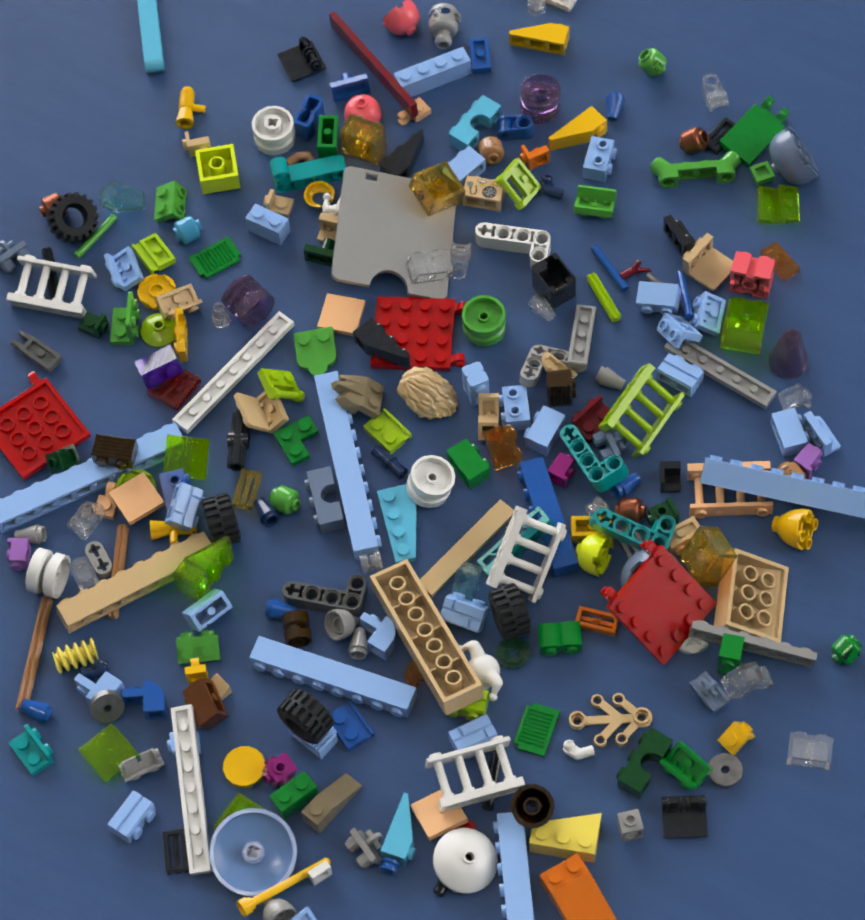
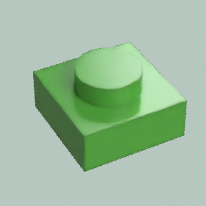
[749,161,775,186]

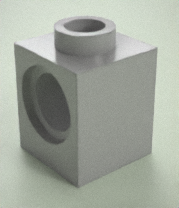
[617,809,644,843]

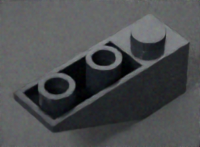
[379,129,424,178]
[353,318,411,368]

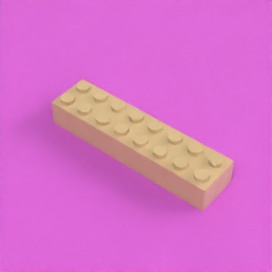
[370,559,484,715]

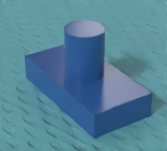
[330,72,370,102]

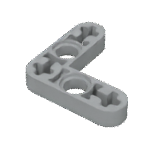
[519,345,585,387]

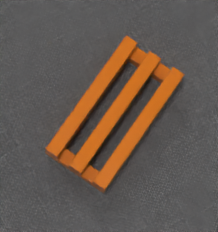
[575,606,619,637]

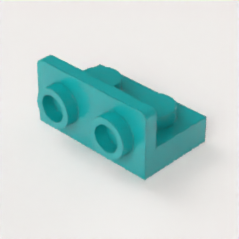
[8,724,54,777]

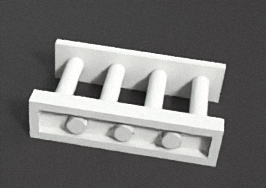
[6,255,97,319]
[486,505,567,603]
[425,735,525,813]

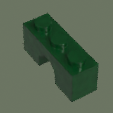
[616,728,673,800]

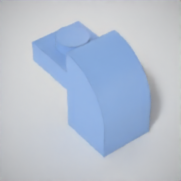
[360,612,397,661]
[74,671,125,708]

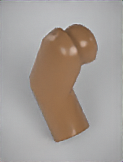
[286,151,314,166]

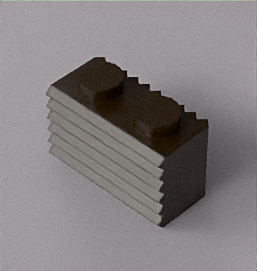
[546,369,576,408]
[91,434,138,470]

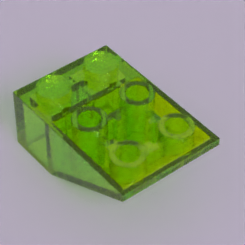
[720,297,770,354]
[173,536,234,601]

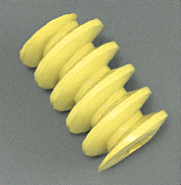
[52,638,99,674]

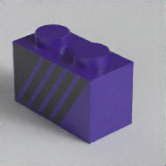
[134,345,184,389]

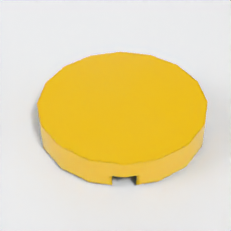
[137,274,176,310]
[223,746,265,788]

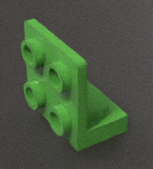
[110,292,140,346]

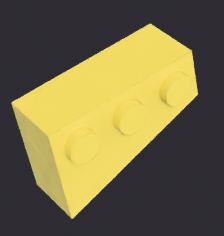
[529,813,602,863]

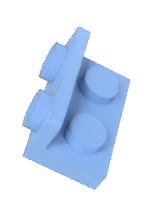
[689,291,726,337]
[657,312,703,349]
[803,411,841,457]

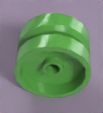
[462,295,506,347]

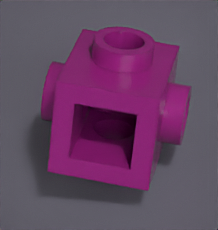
[262,752,298,789]

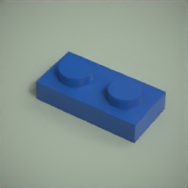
[469,37,491,74]

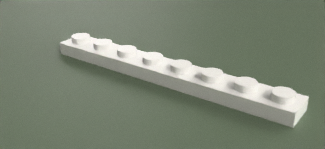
[172,311,294,434]
[171,704,213,876]

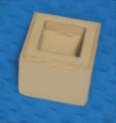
[211,673,232,700]

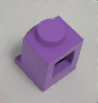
[793,443,823,480]
[7,538,32,571]

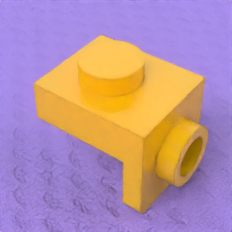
[717,721,755,755]

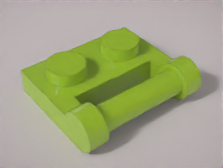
[495,158,541,210]
[257,368,305,402]

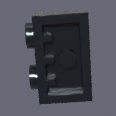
[663,214,696,257]

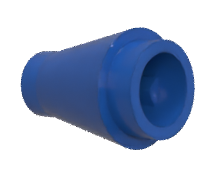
[606,92,625,122]
[610,472,641,499]
[265,598,296,619]
[19,698,53,723]

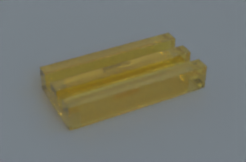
[232,468,262,510]

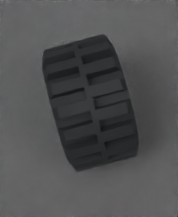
[47,192,99,244]
[202,492,241,549]
[488,583,531,641]
[276,689,334,744]

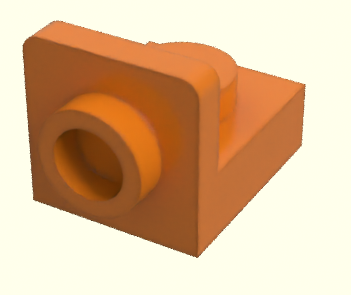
[519,145,550,170]

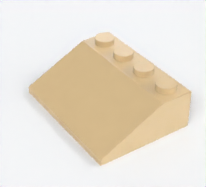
[714,548,789,643]

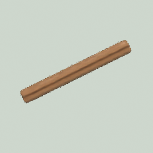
[106,524,129,620]

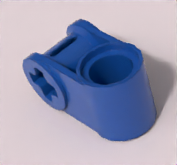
[497,115,534,141]

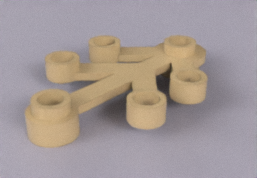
[569,693,652,748]

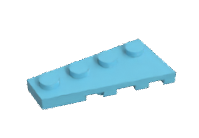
[377,484,417,564]

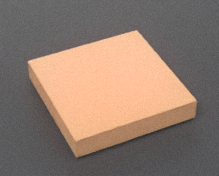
[317,293,366,336]
[109,472,165,526]
[410,789,468,841]

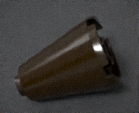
[510,784,555,828]

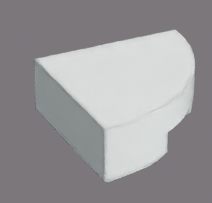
[679,636,708,655]

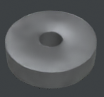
[89,690,125,723]
[708,753,743,789]

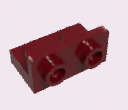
[571,395,611,444]

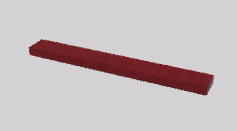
[329,12,418,119]

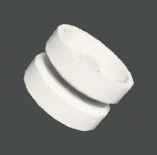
[252,106,296,156]
[406,455,455,508]
[25,548,71,599]

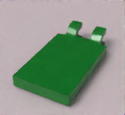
[718,96,790,168]

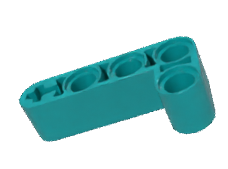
[269,155,347,193]
[560,424,629,492]
[589,508,676,550]

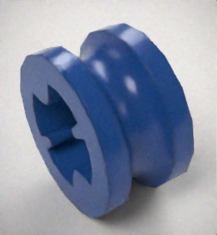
[379,857,400,876]

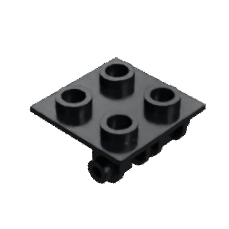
[277,36,326,82]
[661,795,708,838]

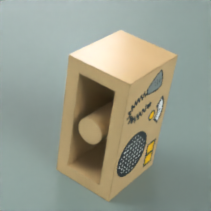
[462,176,505,212]

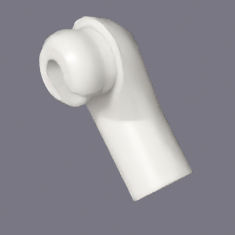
[563,740,595,760]

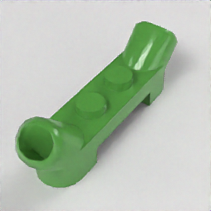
[650,151,741,188]

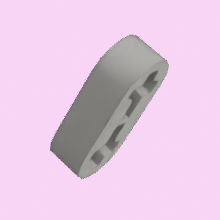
[85,541,113,578]

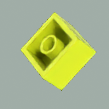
[195,144,241,194]

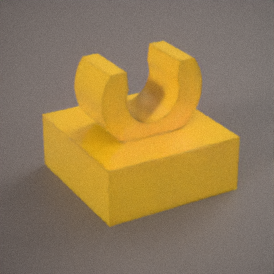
[184,658,209,684]

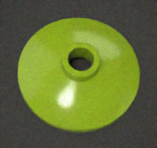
[140,313,176,348]

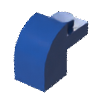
[122,680,167,720]

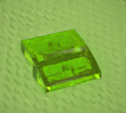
[756,185,800,224]
[163,434,210,480]
[78,723,139,782]

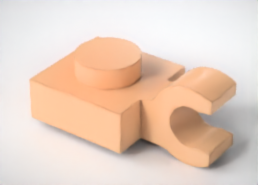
[397,97,431,126]
[93,481,118,520]

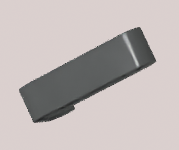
[282,574,368,617]

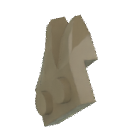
[331,375,384,419]

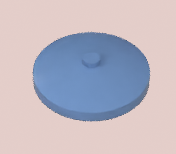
[209,808,297,897]

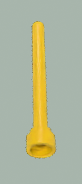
[236,858,330,917]

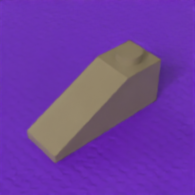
[301,773,362,834]

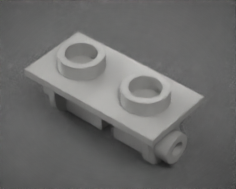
[118,748,165,782]

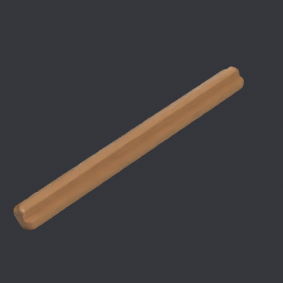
[16,596,53,712]

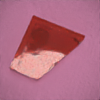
[146,369,202,411]

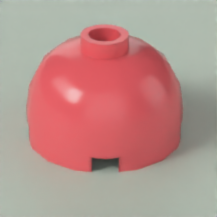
[382,0,420,36]
[344,94,382,133]

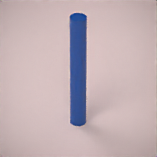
[591,244,629,292]
[676,271,693,320]

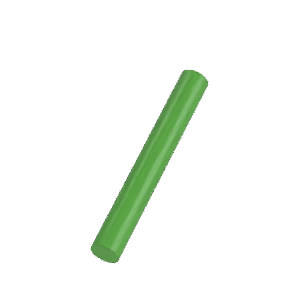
[74,214,117,259]

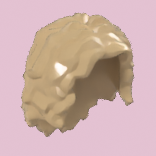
[397,367,459,420]

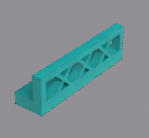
[477,506,555,576]

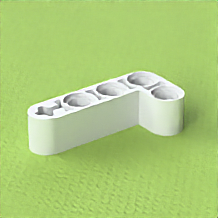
[475,223,551,269]

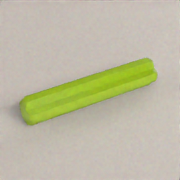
[587,272,621,323]

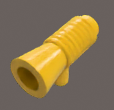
[175,86,206,129]
[150,520,197,545]

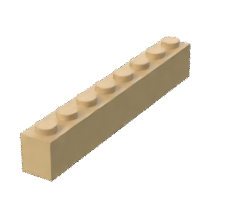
[56,531,216,634]

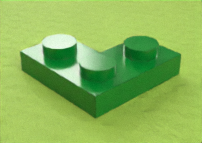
[273,415,319,467]

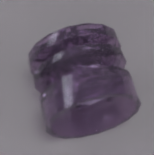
[520,73,561,125]
[221,275,275,328]

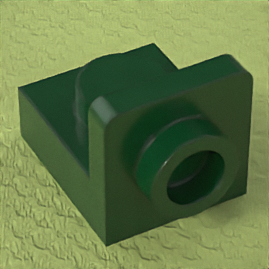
[78,312,109,339]
[45,444,81,474]

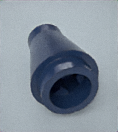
[254,497,279,527]

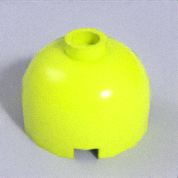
[575,534,613,577]

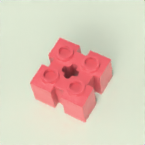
[729,251,775,300]

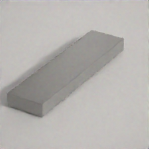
[567,304,596,370]

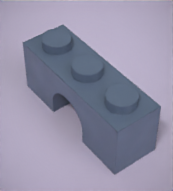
[304,466,345,534]

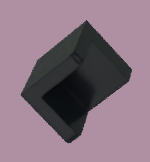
[659,461,681,493]

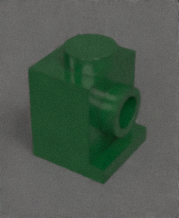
[646,497,680,530]

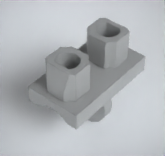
[344,828,383,869]

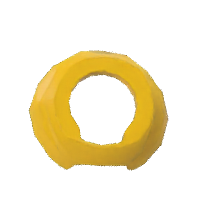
[304,181,335,209]

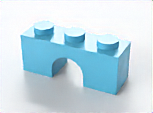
[448,95,502,151]

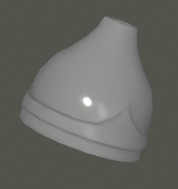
[324,609,360,641]
[263,898,297,920]

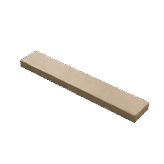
[420,499,514,598]

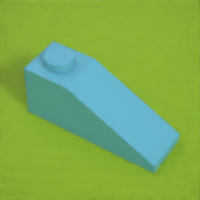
[381,793,416,866]

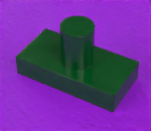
[303,238,335,267]

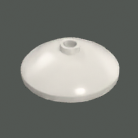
[433,828,498,894]

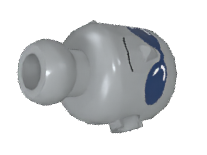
[428,3,461,49]

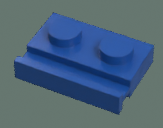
[330,700,375,752]

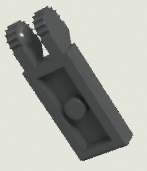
[10,330,63,373]

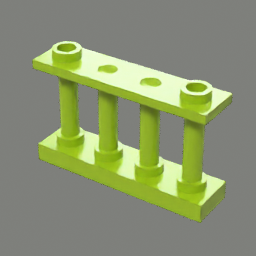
[598,363,685,458]

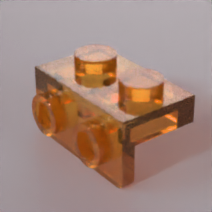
[483,424,523,471]

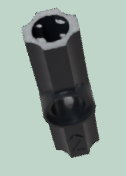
[227,410,250,471]

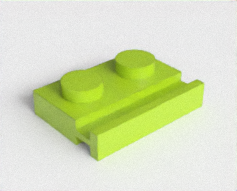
[132,233,176,275]
[363,408,412,454]

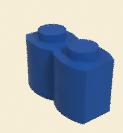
[294,93,325,140]

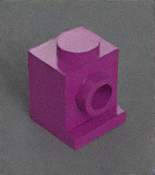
[548,452,576,489]

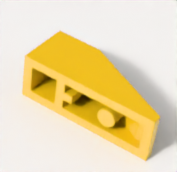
[509,23,569,56]
[548,106,607,151]

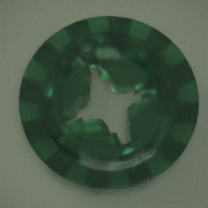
[496,637,530,670]

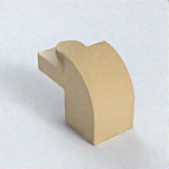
[478,393,499,441]

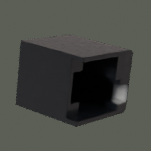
[532,253,576,310]

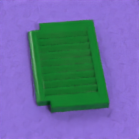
[188,236,241,279]
[513,703,560,757]

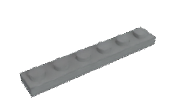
[664,340,777,409]
[688,620,818,668]

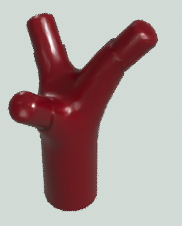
[619,260,651,280]

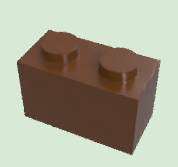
[182,678,229,730]

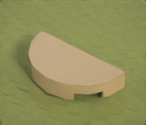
[542,351,578,377]

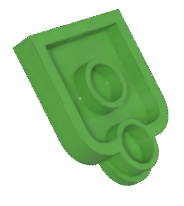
[293,326,337,376]

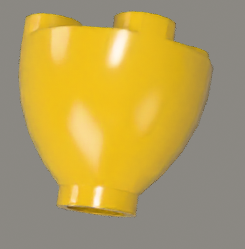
[772,508,818,550]

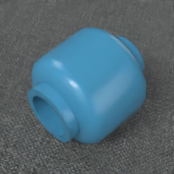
[172,216,203,245]

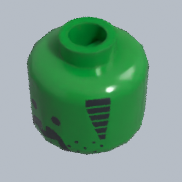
[831,634,863,666]

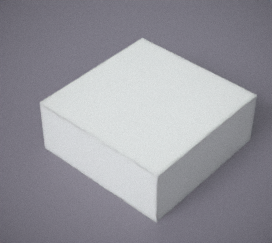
[308,860,333,886]

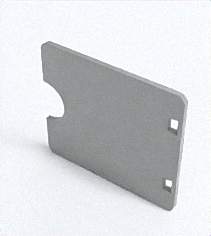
[331,166,457,299]

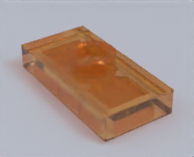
[760,241,800,281]

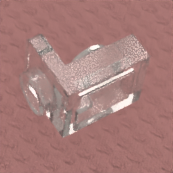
[777,383,812,410]

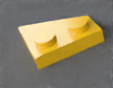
[174,308,188,362]

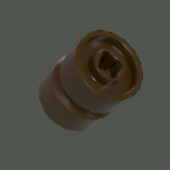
[282,610,312,648]

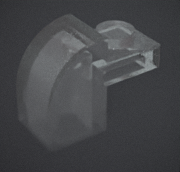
[720,662,774,698]

